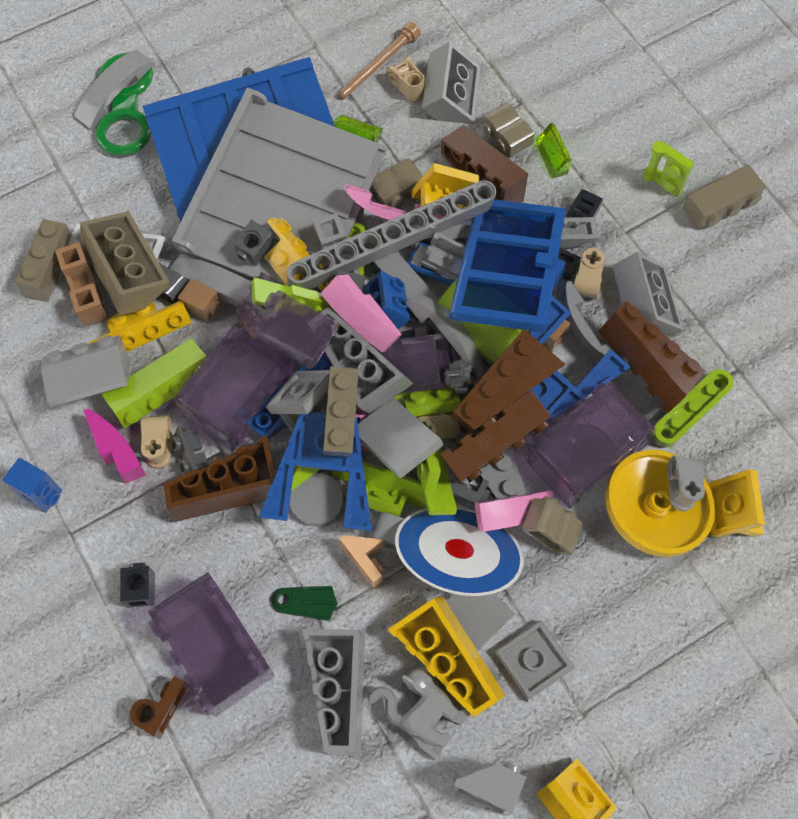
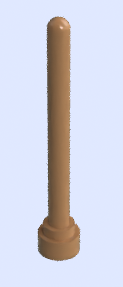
[338,22,421,99]

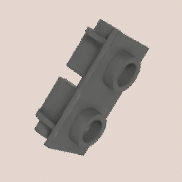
[171,425,209,475]

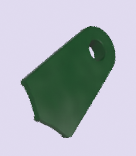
[271,586,338,621]

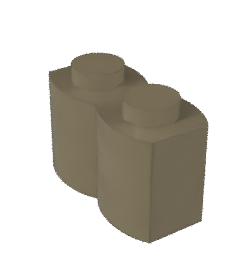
[482,102,534,157]
[370,158,423,208]
[522,496,583,555]

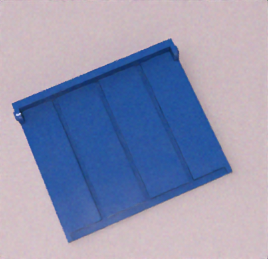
[142,57,335,222]

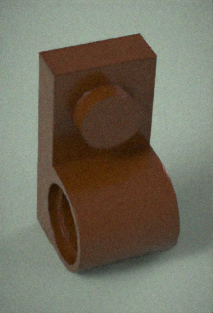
[130,676,190,739]

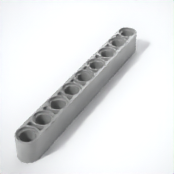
[287,180,496,290]

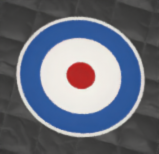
[395,507,524,596]

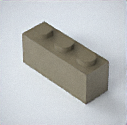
[683,165,766,230]
[15,219,72,302]
[323,366,359,457]

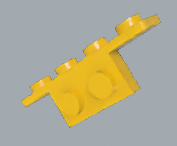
[264,217,333,292]
[87,301,191,352]

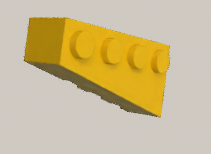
[387,596,506,717]

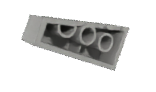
[307,307,414,414]
[302,630,365,756]

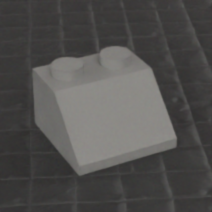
[452,761,527,816]

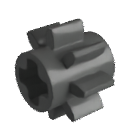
[444,359,477,394]

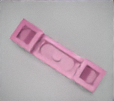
[344,183,442,224]

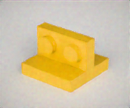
[412,163,479,209]
[707,469,765,538]
[536,759,617,819]

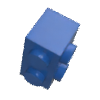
[364,270,410,330]

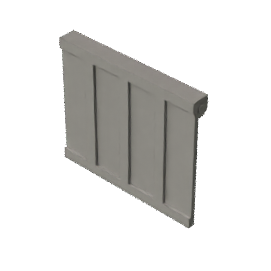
[172,87,387,293]

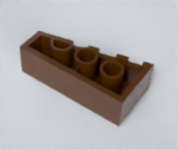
[441,125,528,217]
[598,301,705,414]
[450,329,566,433]
[441,390,551,483]
[163,435,276,522]

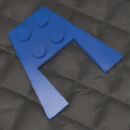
[514,296,630,422]
[259,411,372,531]

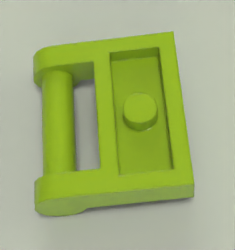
[643,141,695,197]

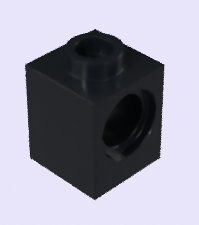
[120,563,155,608]

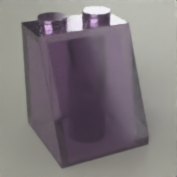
[374,334,455,393]

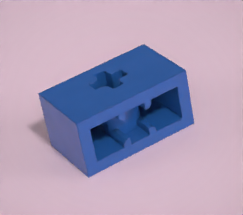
[2,457,62,513]

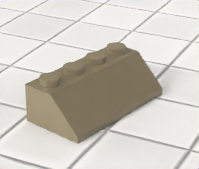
[80,211,170,315]

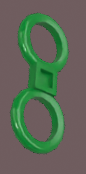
[95,53,153,156]

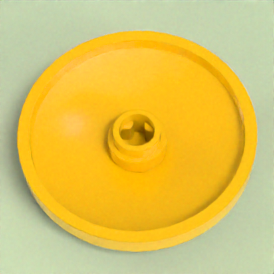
[605,450,715,557]

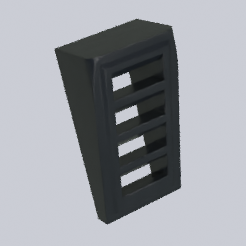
[565,189,603,218]

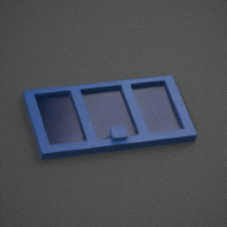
[448,198,566,333]

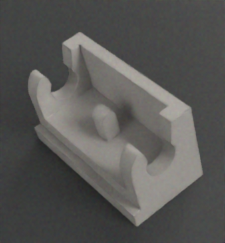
[420,232,482,281]

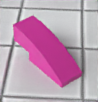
[83,408,146,483]

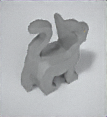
[367,665,470,760]

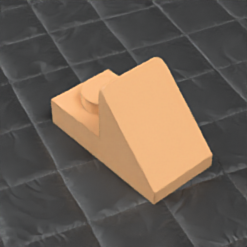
[339,535,384,588]

